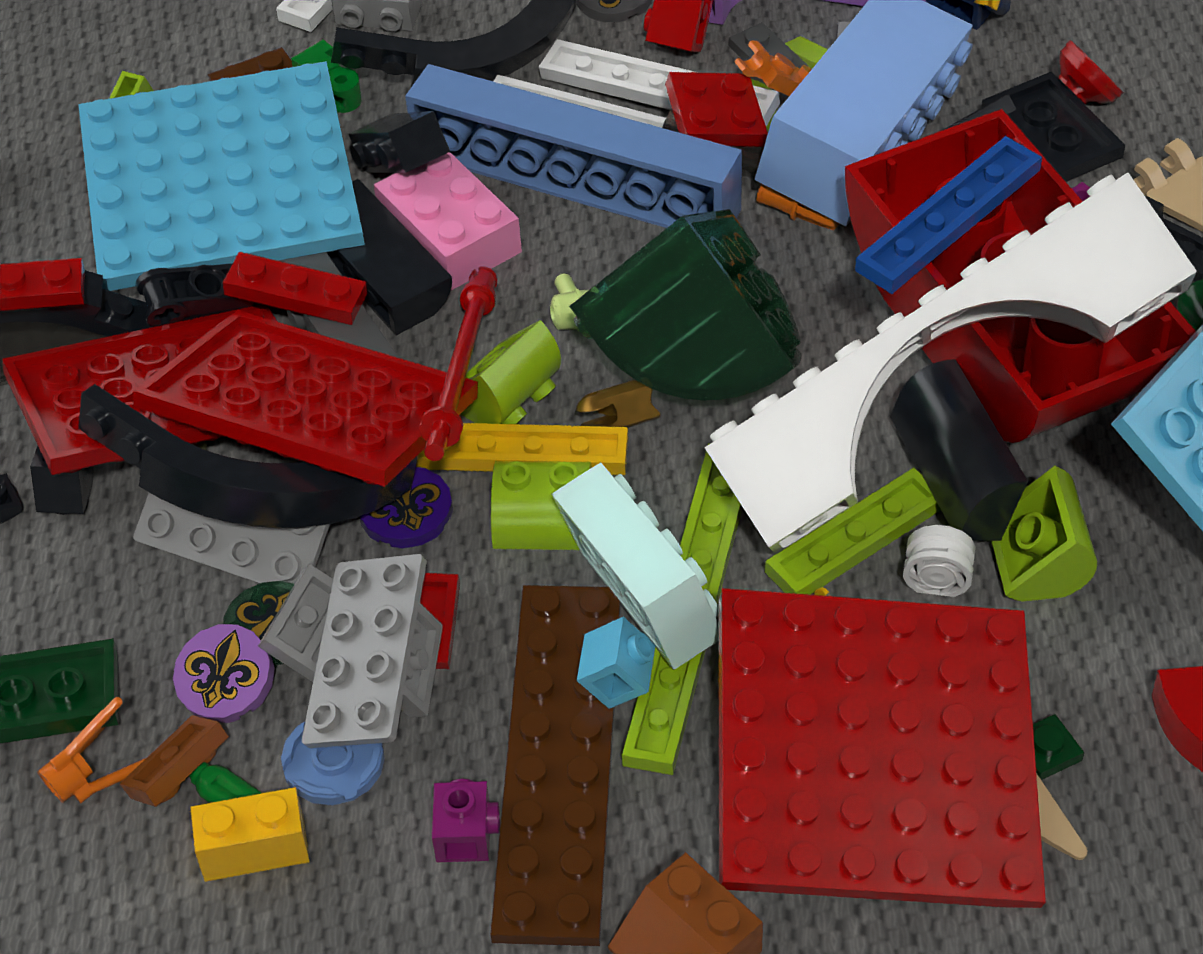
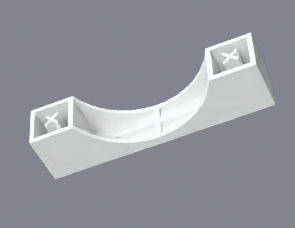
[704,173,1197,554]

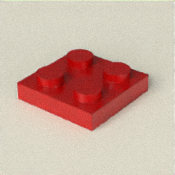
[665,72,768,147]

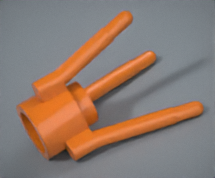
[37,697,146,804]

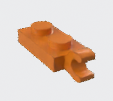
[734,40,812,96]

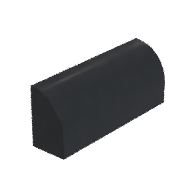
[326,179,452,336]
[890,359,1028,541]

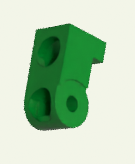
[291,39,362,113]

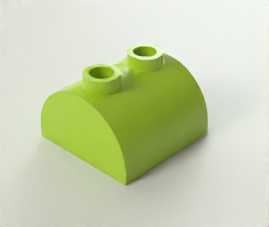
[461,320,561,424]
[491,461,592,550]
[992,465,1097,602]

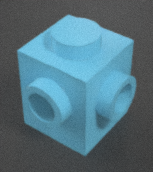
[577,617,655,709]

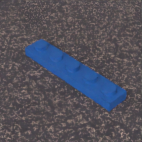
[855,136,1042,294]

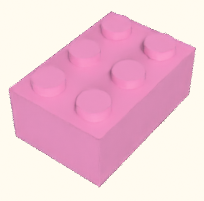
[374,152,522,291]

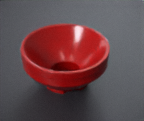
[1058,40,1124,104]

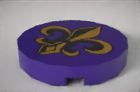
[359,467,453,549]

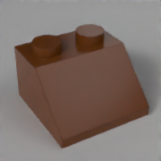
[608,852,763,954]

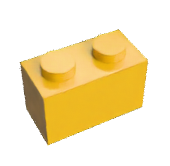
[190,787,310,882]

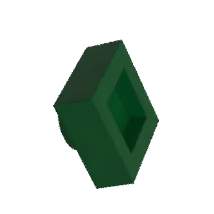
[1033,714,1084,780]

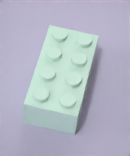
[552,462,719,670]

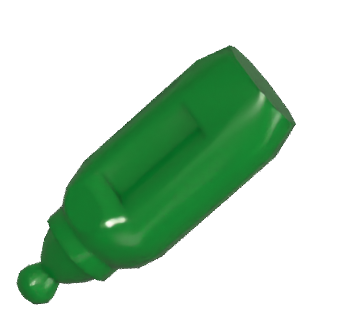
[189,762,261,803]

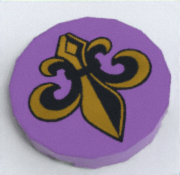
[173,624,275,723]

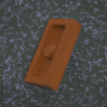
[120,715,229,807]

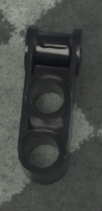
[136,263,261,327]

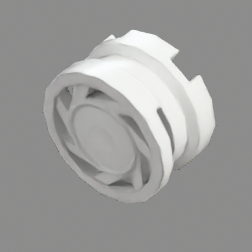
[903,525,976,597]

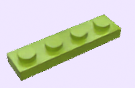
[765,467,941,595]

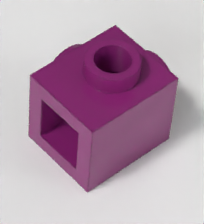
[432,779,500,862]

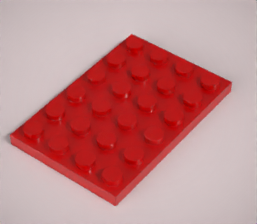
[2,304,278,475]
[133,310,478,487]

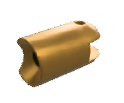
[576,376,661,427]

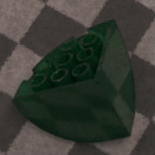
[569,209,802,401]

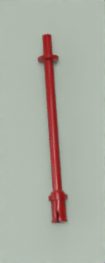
[419,266,498,461]

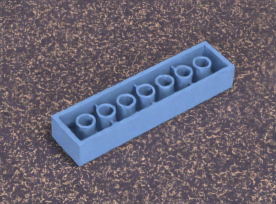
[405,64,742,244]

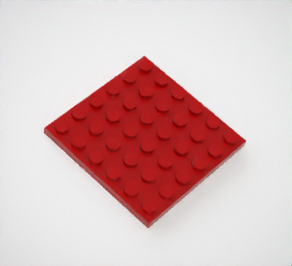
[719,588,1046,908]

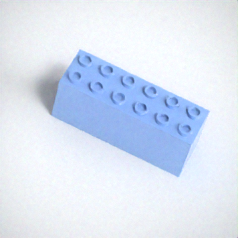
[755,0,973,226]

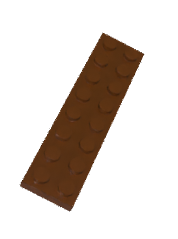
[491,585,621,946]

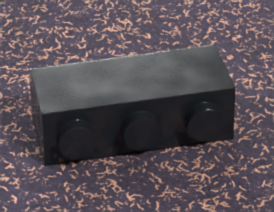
[348,111,451,173]

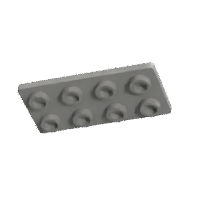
[133,493,330,592]
[302,554,443,748]

